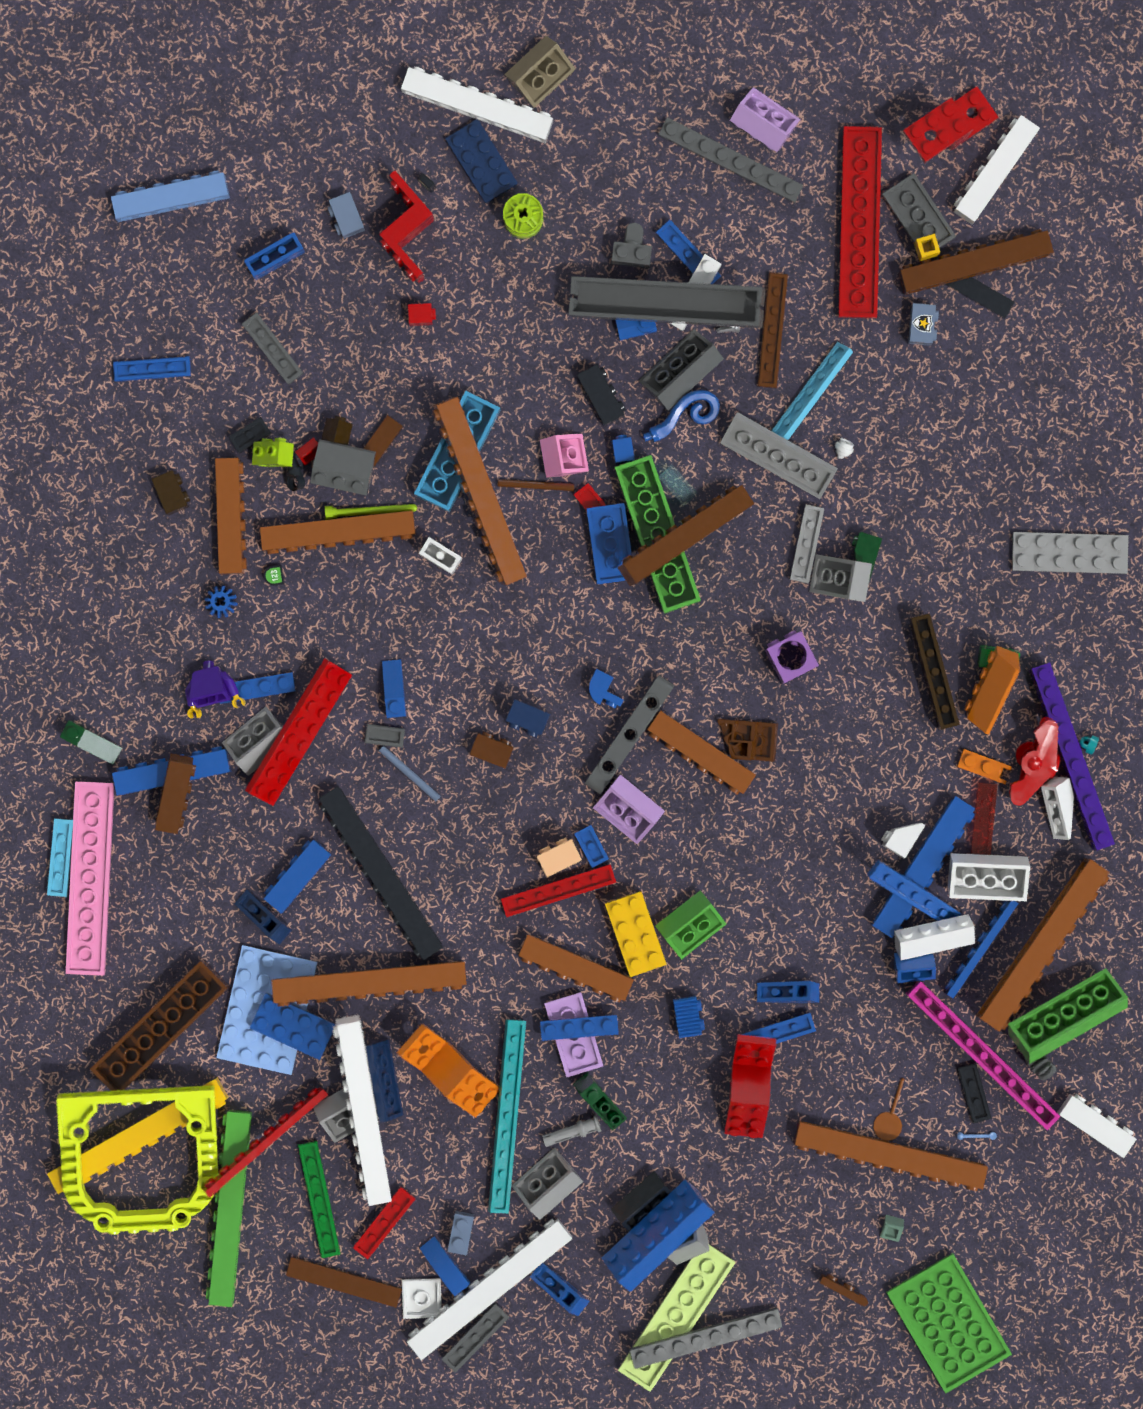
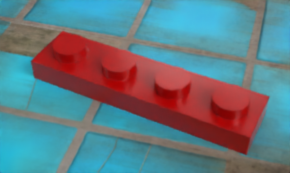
[353,1186,416,1260]

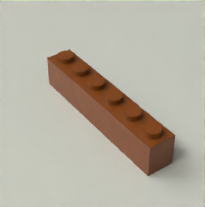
[215,458,247,575]
[647,711,756,795]
[519,934,634,1003]

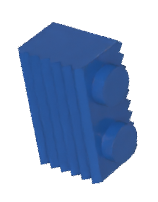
[673,996,705,1038]

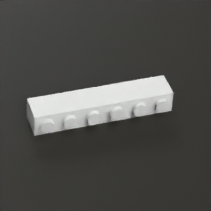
[954,115,1040,225]

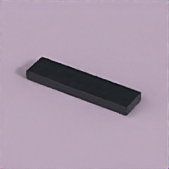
[945,277,1015,319]

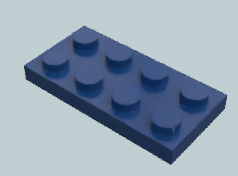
[586,503,632,584]
[250,993,336,1060]

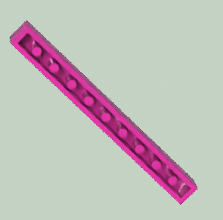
[906,981,1061,1130]

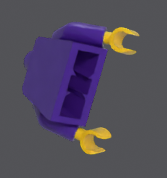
[185,661,246,718]

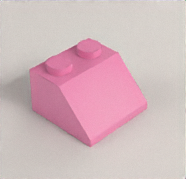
[540,434,589,478]

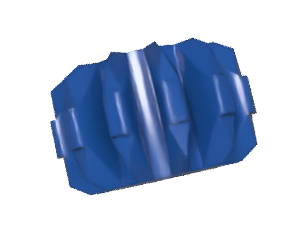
[205,586,238,618]

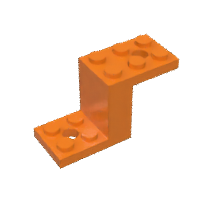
[397,1023,499,1118]

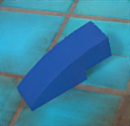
[420,1236,470,1296]

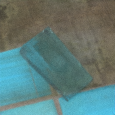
[659,465,697,506]

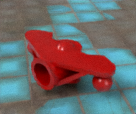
[1009,717,1060,806]

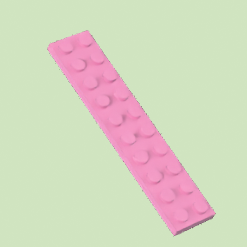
[66,782,115,976]

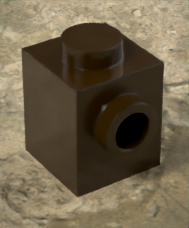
[321,416,353,445]

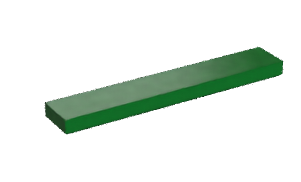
[298,1141,341,1258]

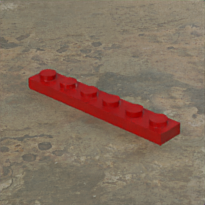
[501,864,616,917]

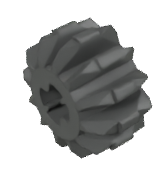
[1024,1055,1056,1081]

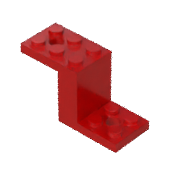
[903,87,999,163]
[379,170,434,283]
[724,1035,776,1138]

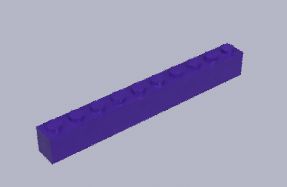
[1029,663,1115,851]

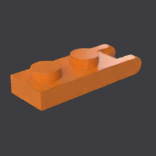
[957,749,1012,785]

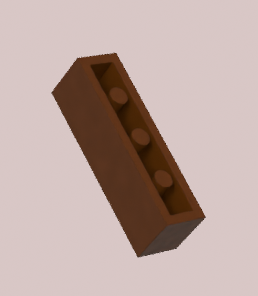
[155,753,196,834]

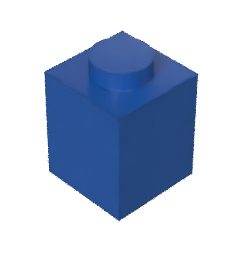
[612,435,635,465]

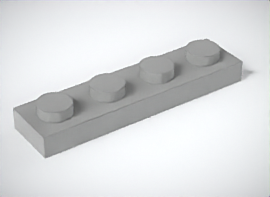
[790,505,824,584]

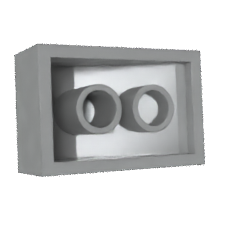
[809,554,872,602]

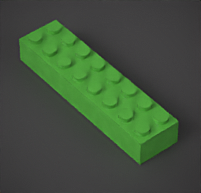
[614,455,701,614]

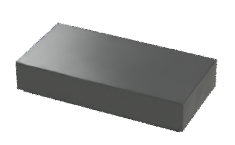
[365,724,405,748]

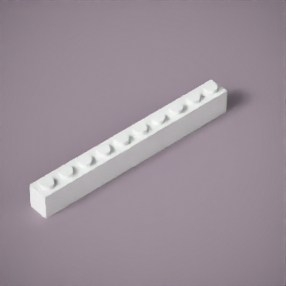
[333,1015,392,1206]
[407,1218,572,1360]

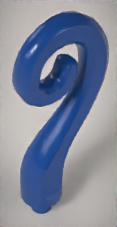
[643,390,720,442]

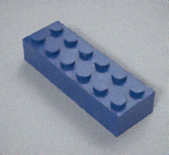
[601,1179,715,1292]

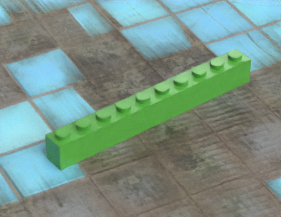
[206,1110,252,1307]

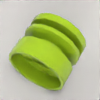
[503,193,543,239]

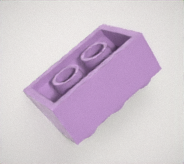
[730,88,800,152]
[593,775,665,844]

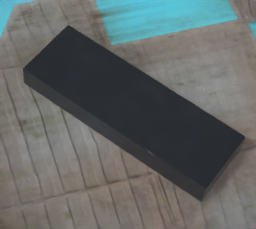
[957,1062,992,1124]

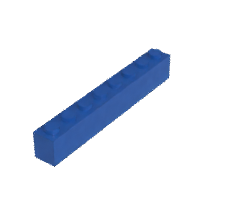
[871,796,975,938]

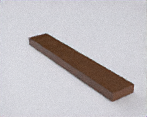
[758,272,788,389]
[286,1256,402,1308]

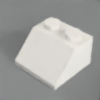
[881,823,925,858]

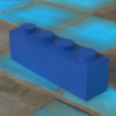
[264,840,332,914]

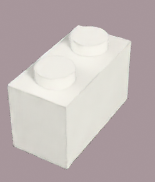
[419,537,462,575]

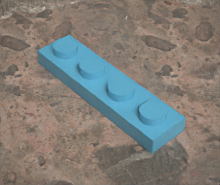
[47,819,73,897]

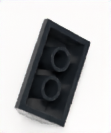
[611,1172,672,1231]

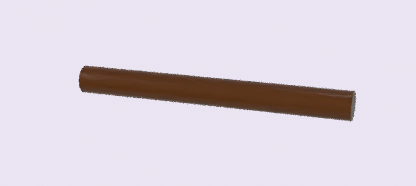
[498,479,574,491]

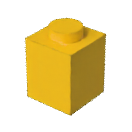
[914,234,940,261]

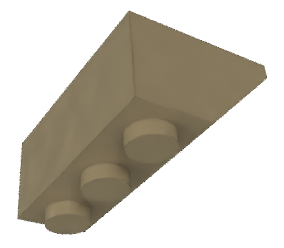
[504,36,575,108]

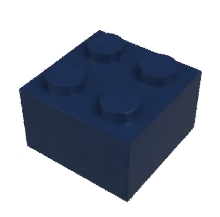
[506,700,550,738]

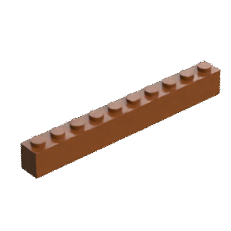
[432,397,527,585]
[271,961,467,1006]
[794,1120,988,1191]

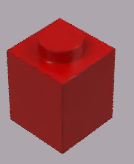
[408,303,436,326]

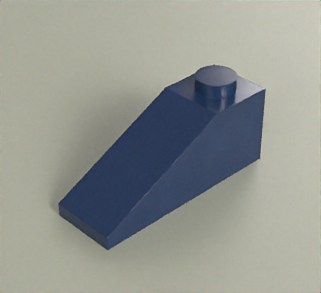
[234,890,292,944]

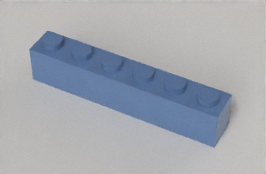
[111,171,230,222]

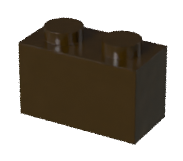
[152,470,191,516]

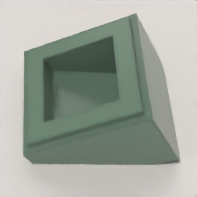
[880,1215,904,1242]

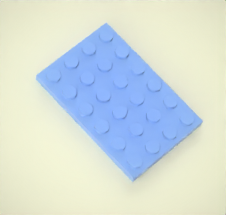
[216,945,318,1075]

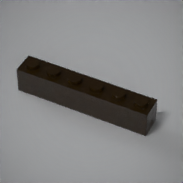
[909,613,960,730]

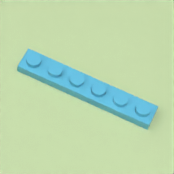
[772,342,853,440]

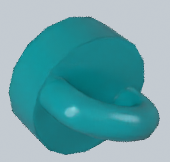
[1079,735,1099,755]

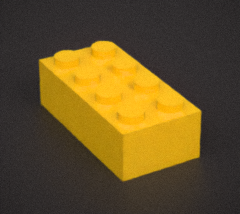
[605,891,667,977]

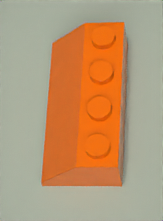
[964,646,1020,735]

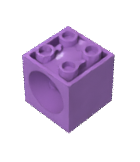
[765,630,819,684]

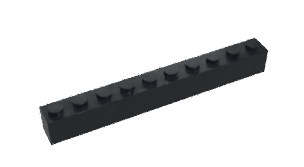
[318,786,444,960]

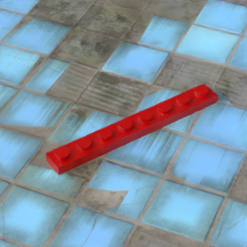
[202,1087,328,1198]

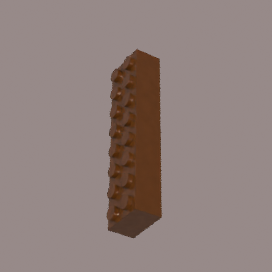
[90,959,230,1091]

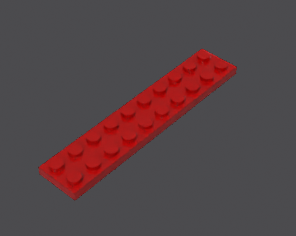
[838,126,882,319]

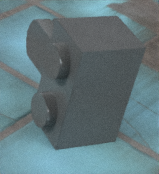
[611,223,652,269]

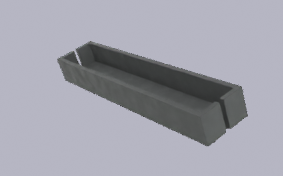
[569,276,765,328]

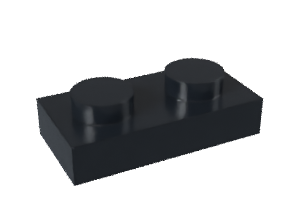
[229,417,272,454]

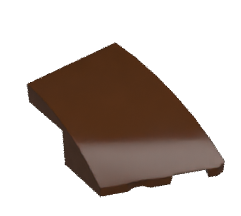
[718,719,778,762]

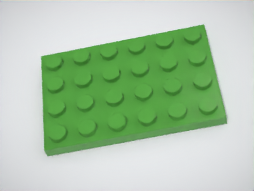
[886,1253,1012,1394]

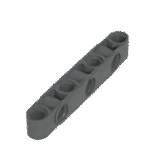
[585,675,675,794]

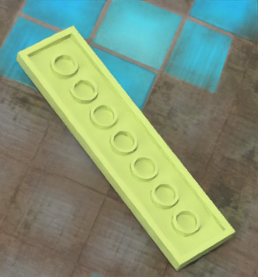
[618,1244,735,1392]

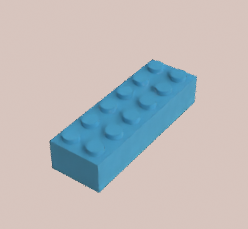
[414,391,501,512]

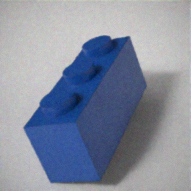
[244,232,305,280]

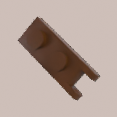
[818,1273,868,1306]

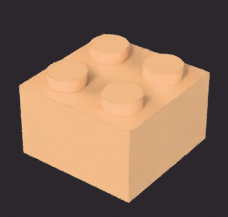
[537,837,582,877]

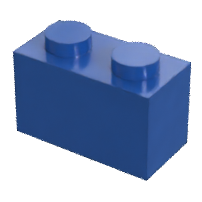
[894,953,936,983]

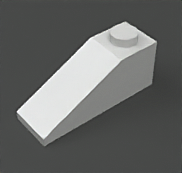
[1041,777,1074,840]

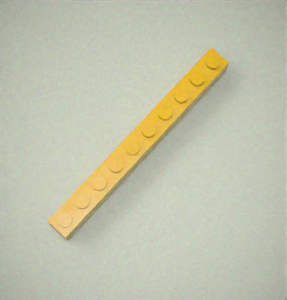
[47,1077,229,1194]

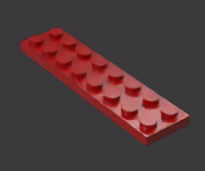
[245,658,352,806]

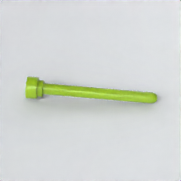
[325,504,417,520]

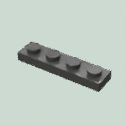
[242,313,304,385]
[442,1303,509,1373]

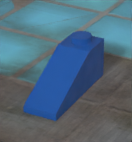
[382,659,407,718]
[757,981,819,1003]
[530,1263,590,1316]

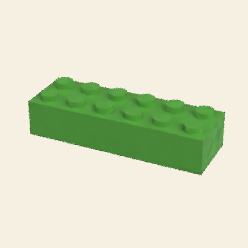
[1008,968,1128,1064]

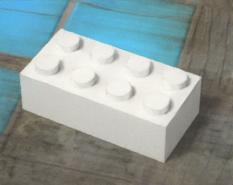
[947,853,1030,901]

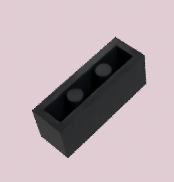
[577,364,626,427]

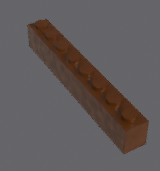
[898,229,1054,295]
[617,485,754,587]

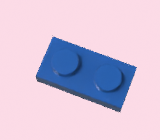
[574,825,609,868]

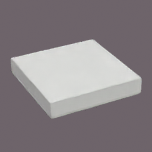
[402,1278,442,1319]

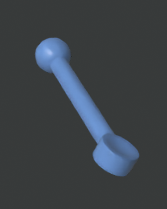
[957,1132,997,1140]

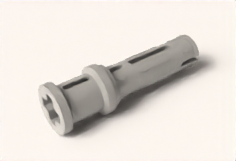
[542,1115,602,1147]

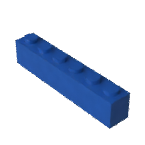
[112,746,232,796]

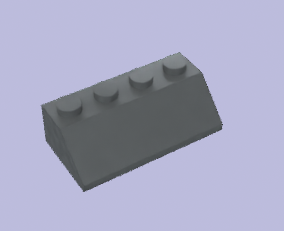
[639,329,724,411]

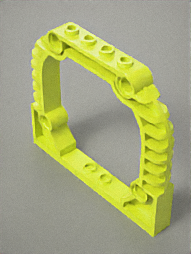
[57,1085,218,1235]

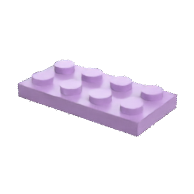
[544,992,603,1077]

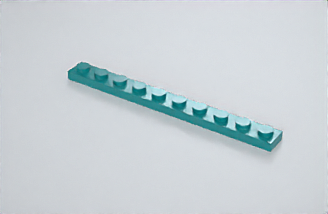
[488,1019,526,1214]

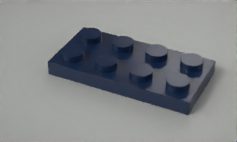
[445,119,518,204]
[365,1040,404,1123]

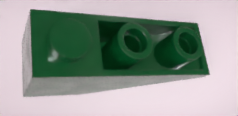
[573,1072,627,1131]

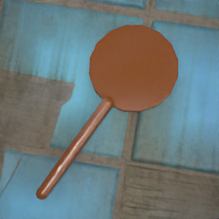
[873,1078,905,1141]

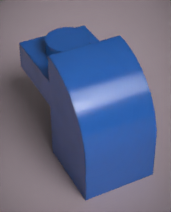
[589,669,624,708]

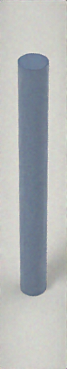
[379,746,441,802]

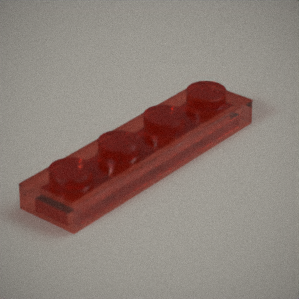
[970,782,998,855]

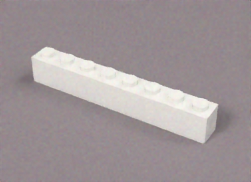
[401,67,553,143]

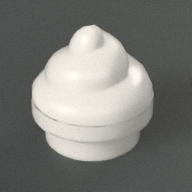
[835,438,854,459]

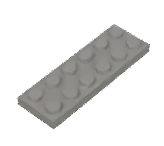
[720,412,838,499]
[1012,532,1128,574]

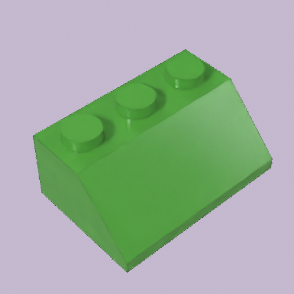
[655,890,726,960]

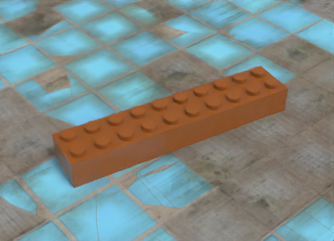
[976,858,1110,1032]

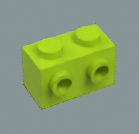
[252,438,294,467]

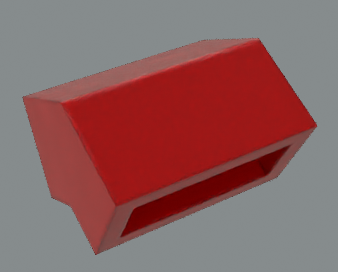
[295,437,318,465]

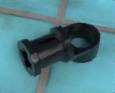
[286,451,305,492]

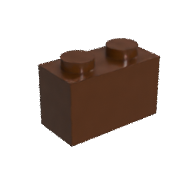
[470,731,514,769]

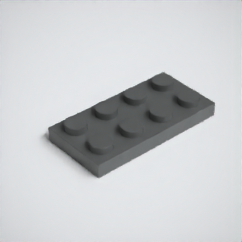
[882,173,956,248]

